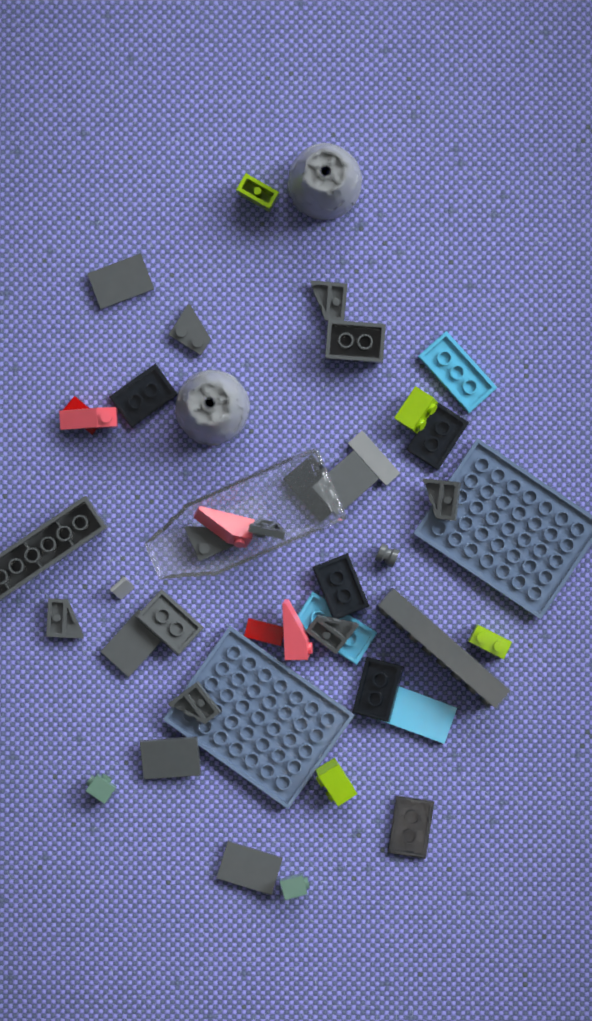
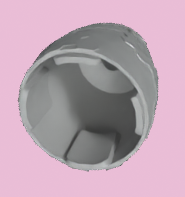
[287,143,362,220]
[175,370,250,446]

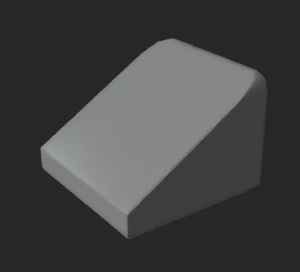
[110,577,135,599]

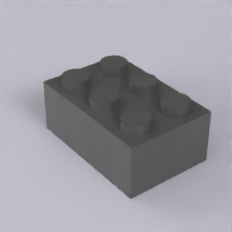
[325,320,386,364]

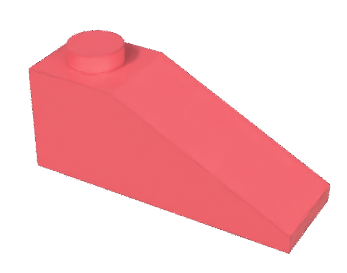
[59,407,118,430]
[193,506,254,548]
[282,599,313,660]

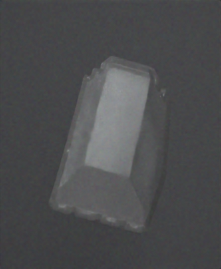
[145,448,346,579]

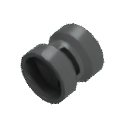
[375,543,400,568]

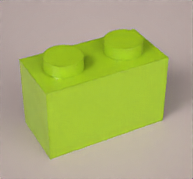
[236,173,279,212]
[394,386,438,434]
[468,624,512,659]
[315,757,357,806]

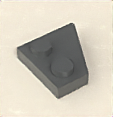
[311,280,348,321]
[169,304,211,355]
[423,478,461,521]
[248,519,286,540]
[184,526,234,562]
[46,598,84,639]
[306,615,359,654]
[168,681,221,724]

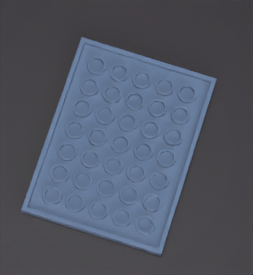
[413,438,592,619]
[163,626,355,809]

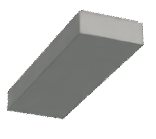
[348,431,400,486]

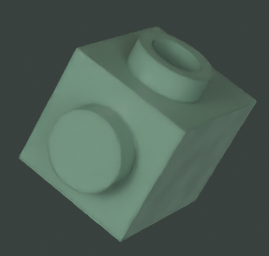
[86,773,117,804]
[280,873,310,900]

